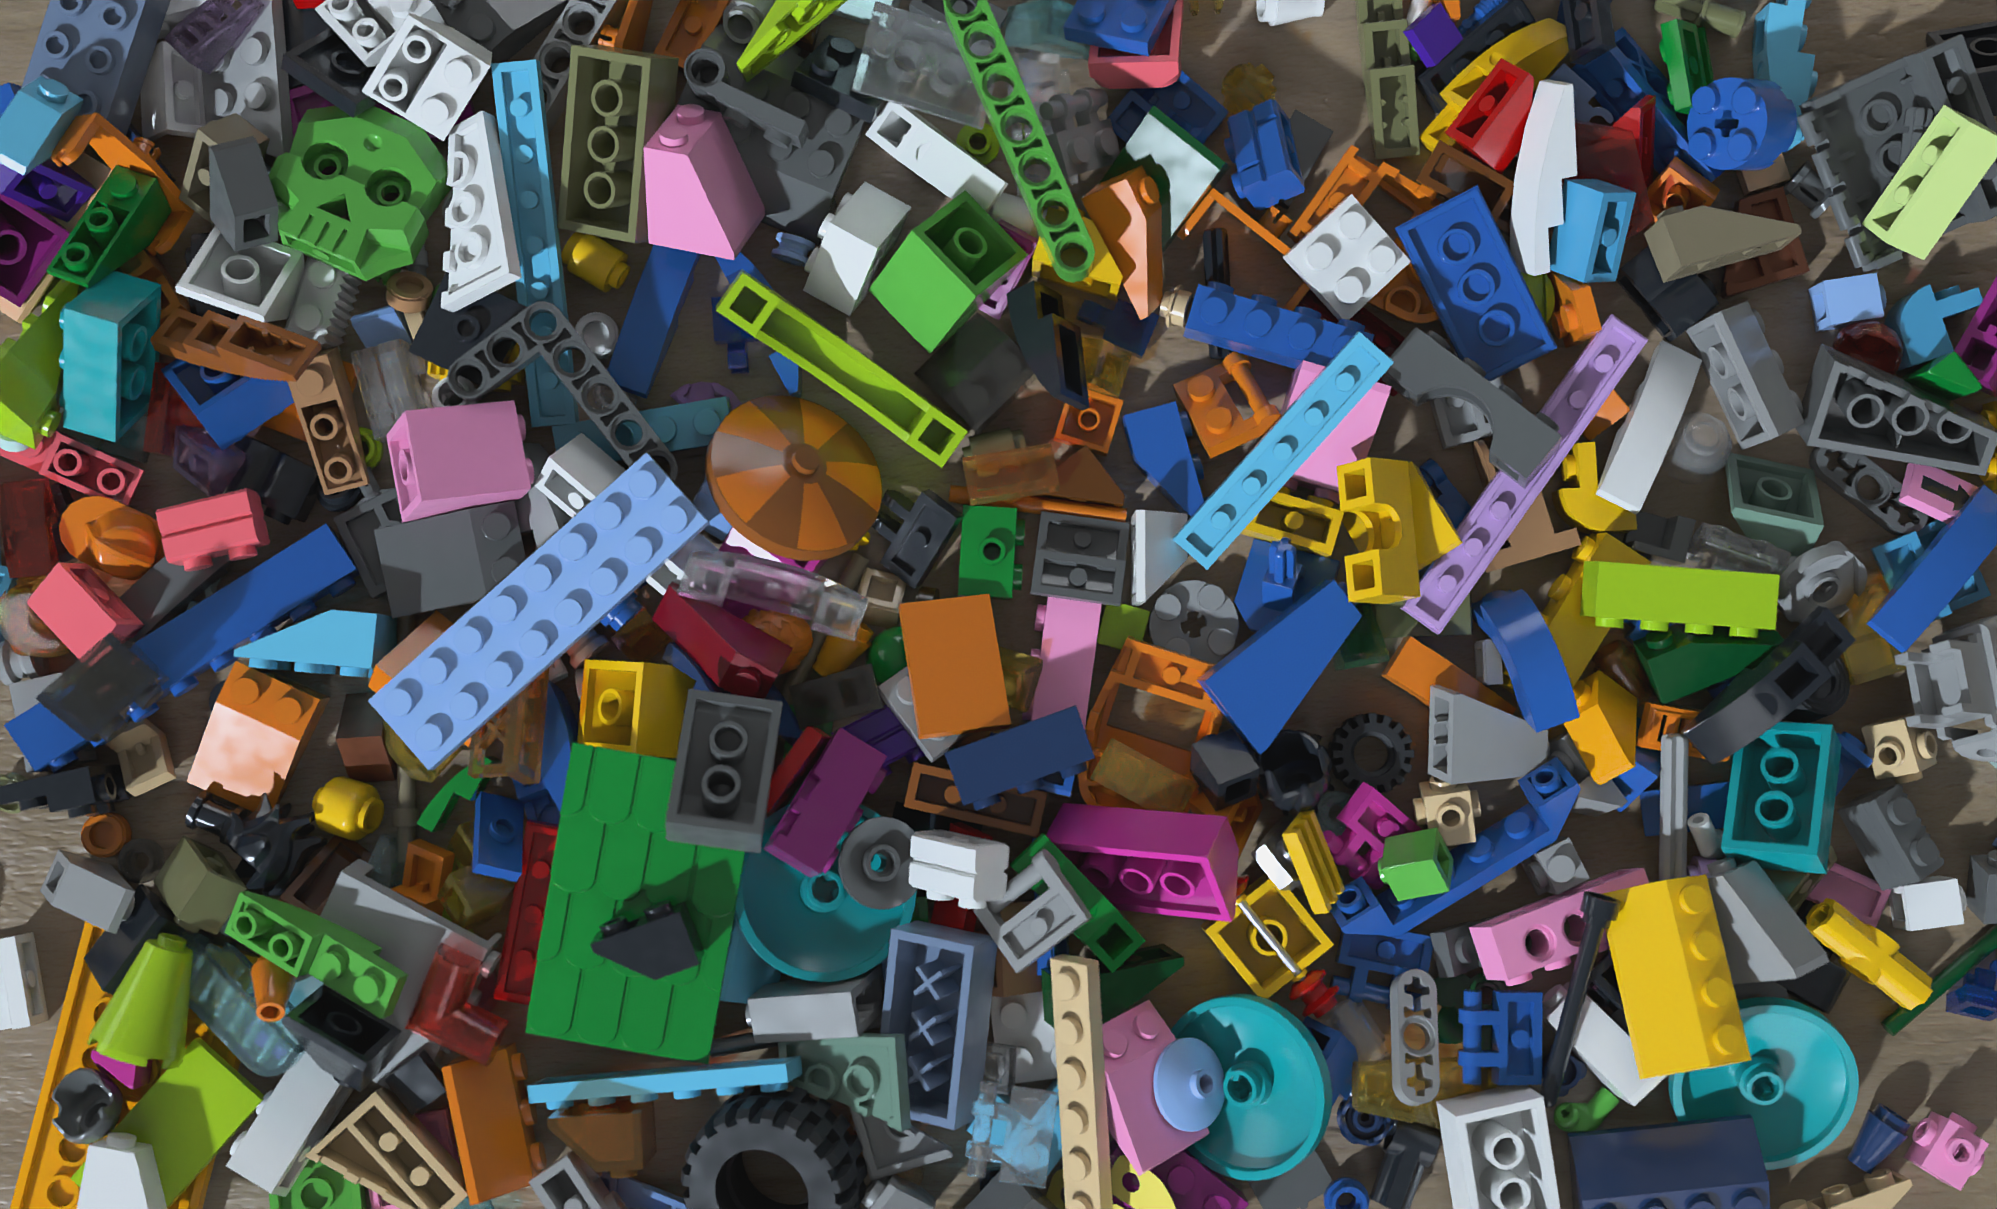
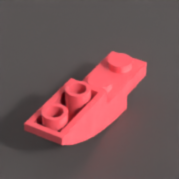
[0,429,145,506]

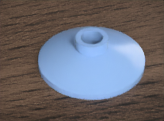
[1153,1038,1225,1132]

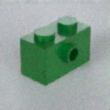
[958,505,1025,600]

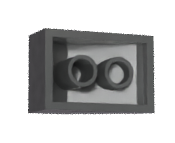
[430,0,570,75]
[374,501,526,619]
[665,689,783,853]

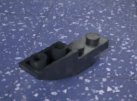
[1681,606,1856,765]

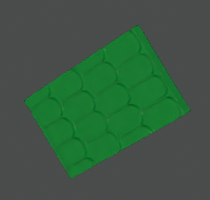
[525,742,746,1065]

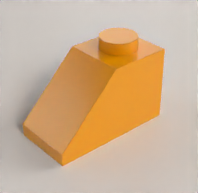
[1563,670,1637,785]

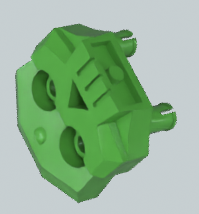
[268,106,452,285]

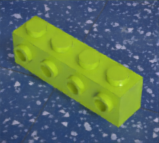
[1580,561,1780,638]

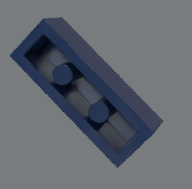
[944,705,1095,811]

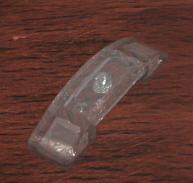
[677,551,868,641]

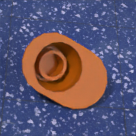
[59,495,165,580]

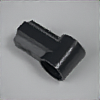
[1369,1114,1441,1209]

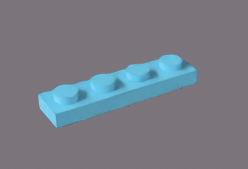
[552,396,731,462]

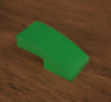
[416,756,501,832]

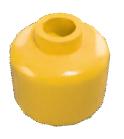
[312,776,384,841]

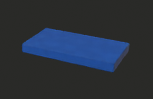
[1394,185,1558,382]

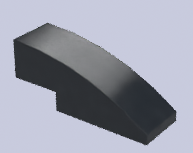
[1006,280,1090,411]

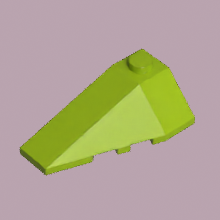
[736,0,847,82]
[0,279,84,450]

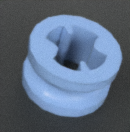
[771,232,815,267]

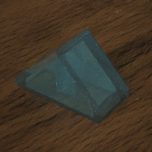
[1005,0,1090,60]

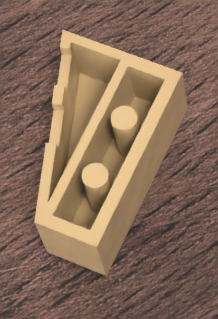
[305,1087,468,1209]

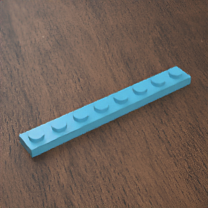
[491,59,579,427]

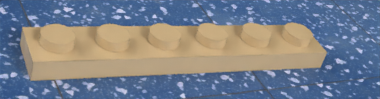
[1050,954,1113,1209]

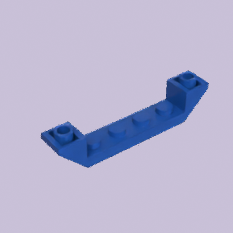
[1330,757,1581,936]

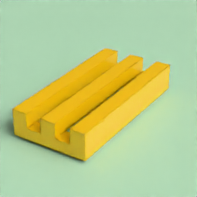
[1282,810,1345,915]

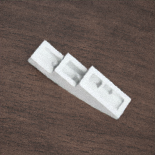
[1510,79,1577,276]
[1596,340,1702,514]

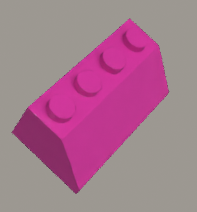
[1046,803,1239,922]

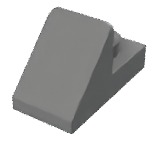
[1547,731,1628,817]

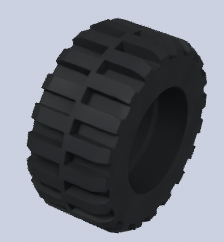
[681,1085,867,1209]

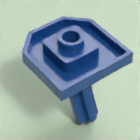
[1234,537,1341,632]

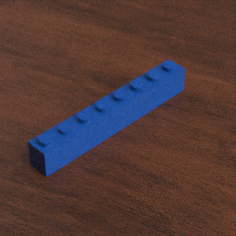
[4,524,360,774]

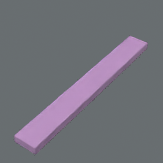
[1400,313,1648,634]

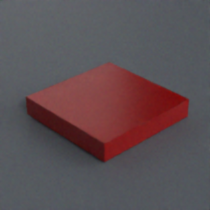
[767,726,831,812]

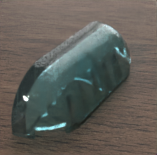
[179,932,306,1077]

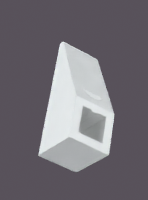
[865,98,1008,213]

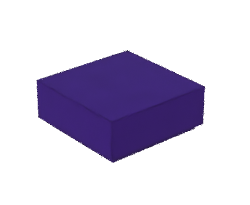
[1403,2,1464,68]

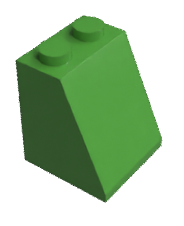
[868,190,1028,354]

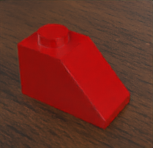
[1445,58,1534,174]

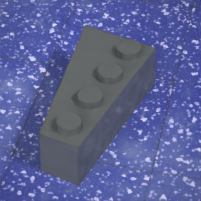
[1796,343,1997,476]

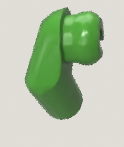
[1553,1086,1620,1132]

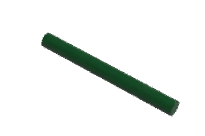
[1881,924,1997,1036]

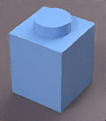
[1808,273,1887,332]

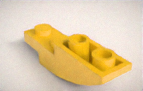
[1419,18,1569,153]

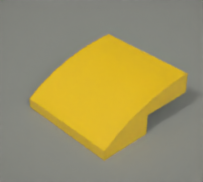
[1337,461,1463,571]

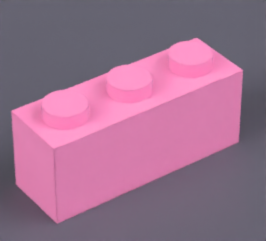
[1022,597,1102,729]

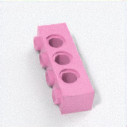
[1469,868,1649,986]

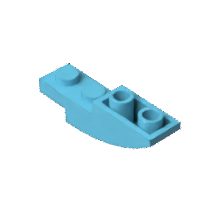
[1752,0,1818,153]

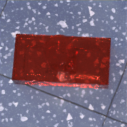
[143,362,204,458]

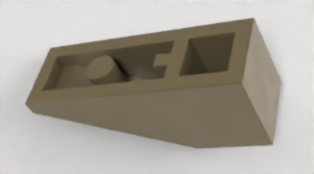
[1644,205,1802,283]

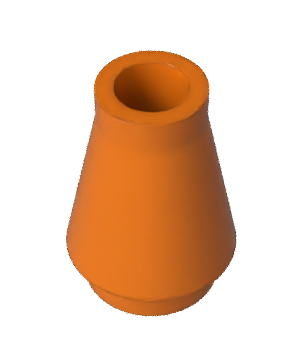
[251,956,298,1022]

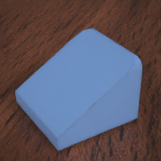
[350,305,412,356]

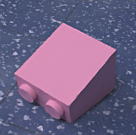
[644,104,765,260]
[1280,360,1391,504]
[386,400,534,523]

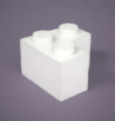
[803,182,911,316]

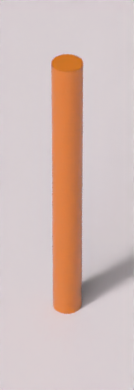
[949,485,1127,522]

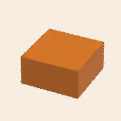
[1635,156,1720,222]
[1054,390,1124,457]

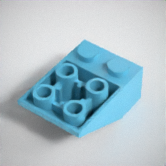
[233,610,397,678]

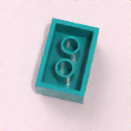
[59,271,161,443]
[1721,722,1841,874]

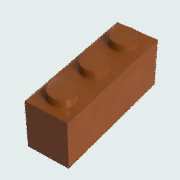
[904,761,1048,837]

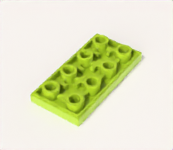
[70,1037,264,1209]

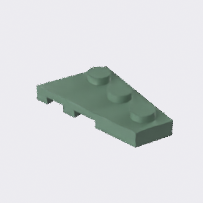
[778,1033,911,1132]

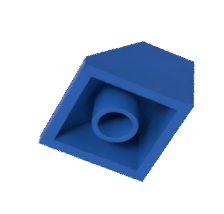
[161,359,294,451]

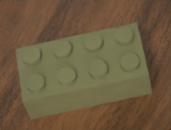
[557,45,679,243]

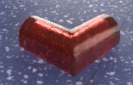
[404,943,509,1067]

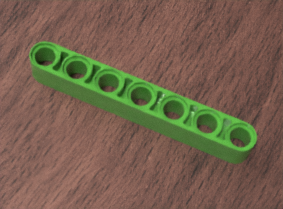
[943,0,1095,282]

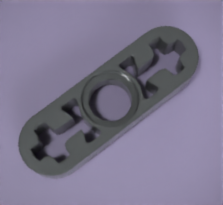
[1809,447,1928,536]

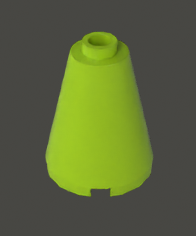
[87,933,194,1069]

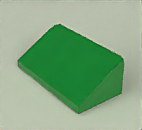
[1901,351,1982,401]

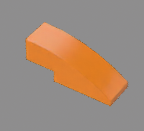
[1381,636,1516,715]

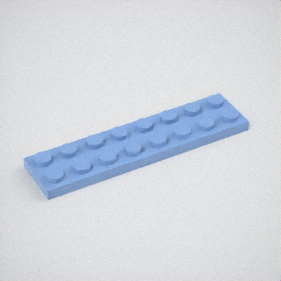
[368,453,710,770]

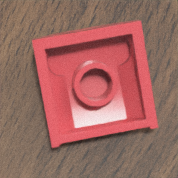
[1088,0,1184,89]

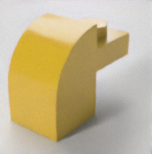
[1551,442,1637,534]

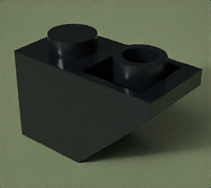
[590,900,705,980]

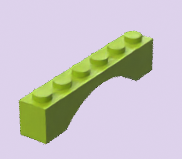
[716,269,968,468]

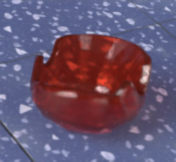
[1832,320,1903,375]

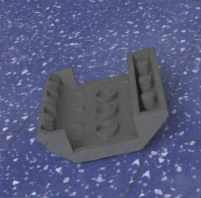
[676,24,872,246]
[1797,34,1997,273]

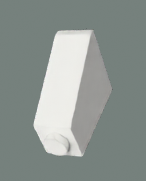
[1543,982,1667,1107]
[77,1132,167,1209]

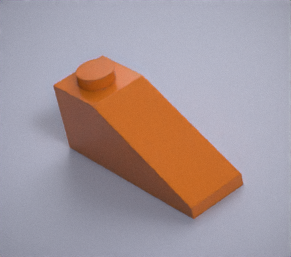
[1081,165,1163,320]

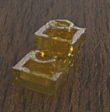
[1090,738,1197,813]

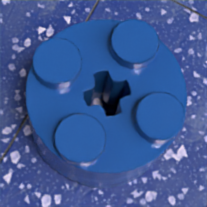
[1687,77,1797,171]

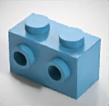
[1549,179,1636,283]

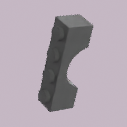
[1382,327,1562,489]

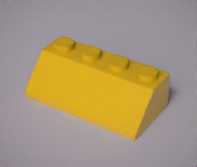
[1602,875,1751,1079]

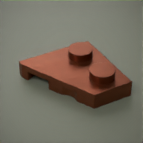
[1720,187,1810,299]

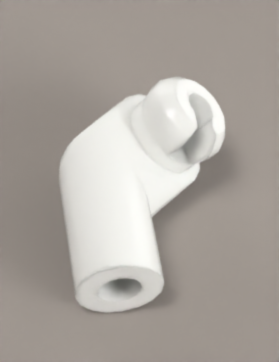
[1687,813,1726,859]

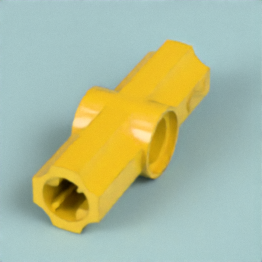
[1805,898,1933,1010]

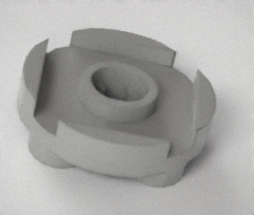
[1777,541,1867,623]
[1148,580,1239,664]

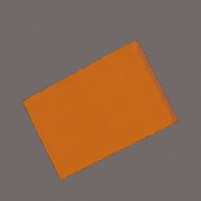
[898,594,1011,739]

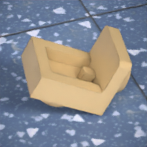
[106,718,176,797]

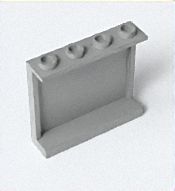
[269,859,503,1092]

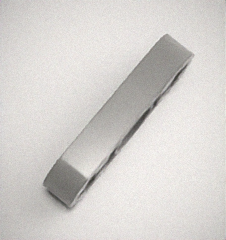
[1390,969,1440,1106]

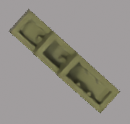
[1355,0,1420,160]

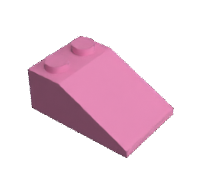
[1102,1000,1209,1176]

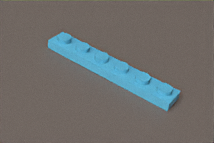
[1173,331,1394,570]
[527,1056,803,1110]

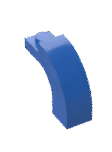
[1472,589,1580,733]

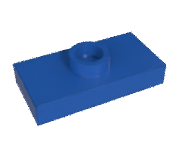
[472,791,524,882]

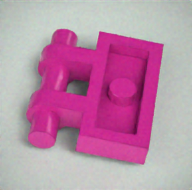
[1323,782,1422,890]

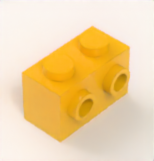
[1240,486,1344,557]

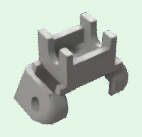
[1894,614,1997,762]

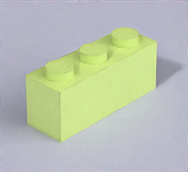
[1862,105,1997,260]

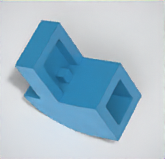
[1883,284,1983,373]

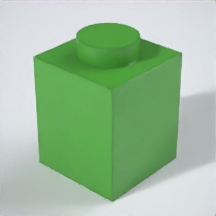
[1378,827,1454,901]

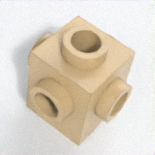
[1861,713,1938,784]
[1413,776,1481,846]

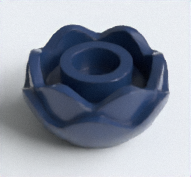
[1337,1089,1394,1146]

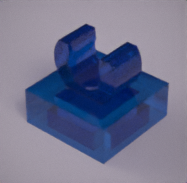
[1946,967,1997,1022]

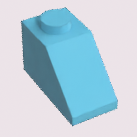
[0,76,84,175]

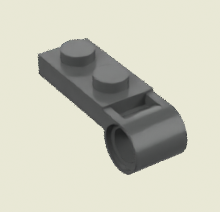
[684,48,810,149]

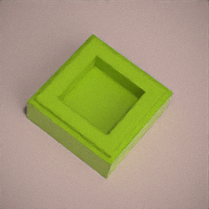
[1096,603,1151,650]

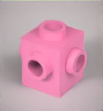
[1904,1112,1989,1191]

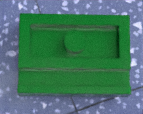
[1659,19,1714,115]

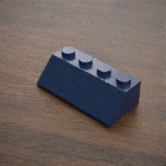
[1567,1114,1770,1209]

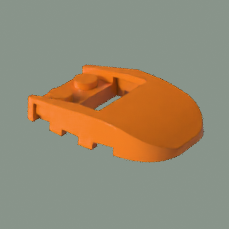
[1287,145,1442,323]
[1078,636,1223,813]

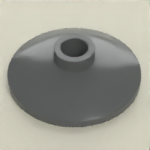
[838,817,918,910]

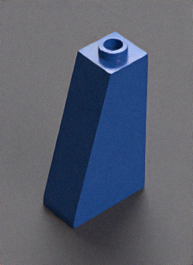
[1196,579,1362,754]

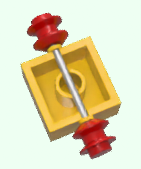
[1201,873,1339,1018]

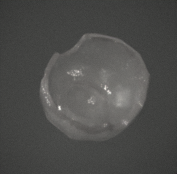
[1662,411,1732,484]

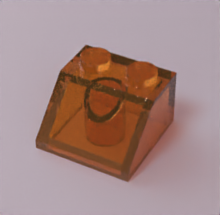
[547,1099,657,1178]

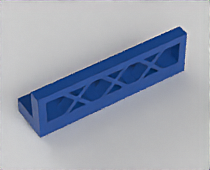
[1571,27,1725,182]

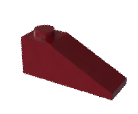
[652,581,793,699]

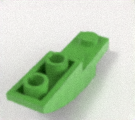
[224,891,409,1019]

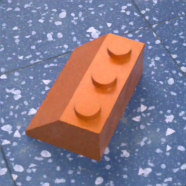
[441,1043,547,1205]

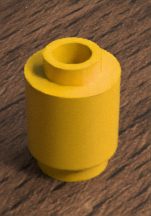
[561,232,630,293]

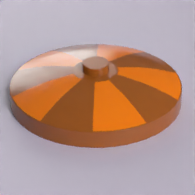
[705,395,883,561]

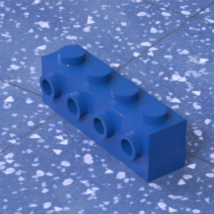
[1183,281,1374,369]

